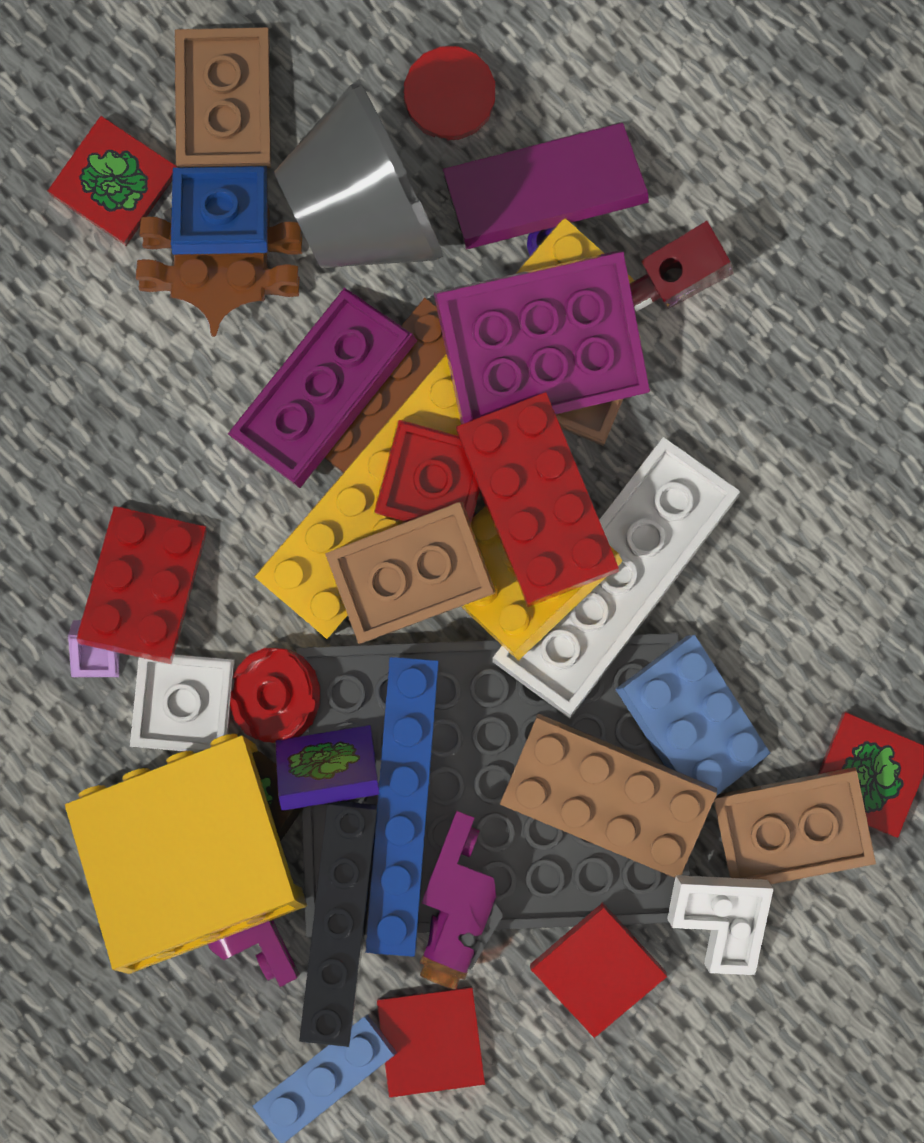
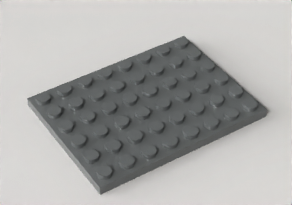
[297,633,690,937]

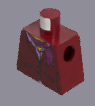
[630,220,734,312]

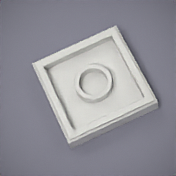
[130,655,235,753]

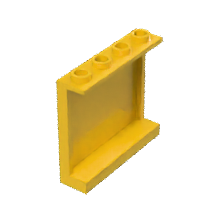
[64,734,307,974]

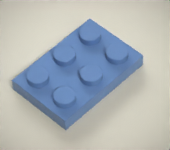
[615,634,771,796]

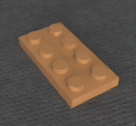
[500,714,717,878]

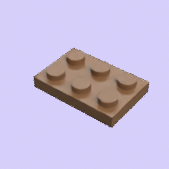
[175,27,271,168]
[325,502,496,644]
[714,767,876,884]

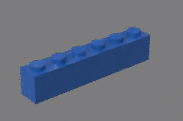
[365,657,439,957]

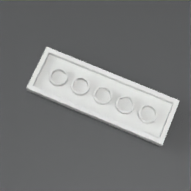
[493,437,740,719]

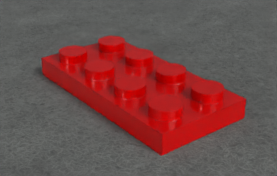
[456,392,619,607]

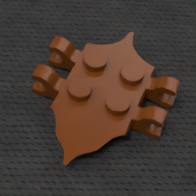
[136,206,303,337]

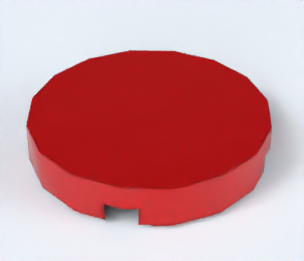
[404,46,495,140]
[230,648,320,743]

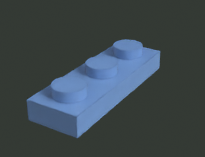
[252,1014,397,1143]

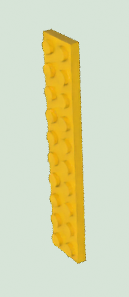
[254,219,635,639]

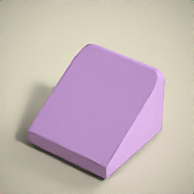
[68,620,120,677]

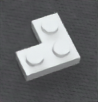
[667,875,774,975]

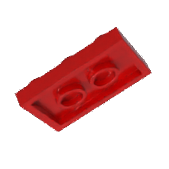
[77,506,207,665]

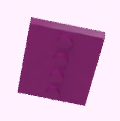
[434,251,650,424]

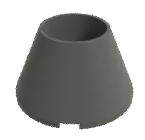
[274,81,443,268]

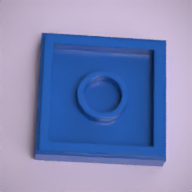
[171,166,268,255]

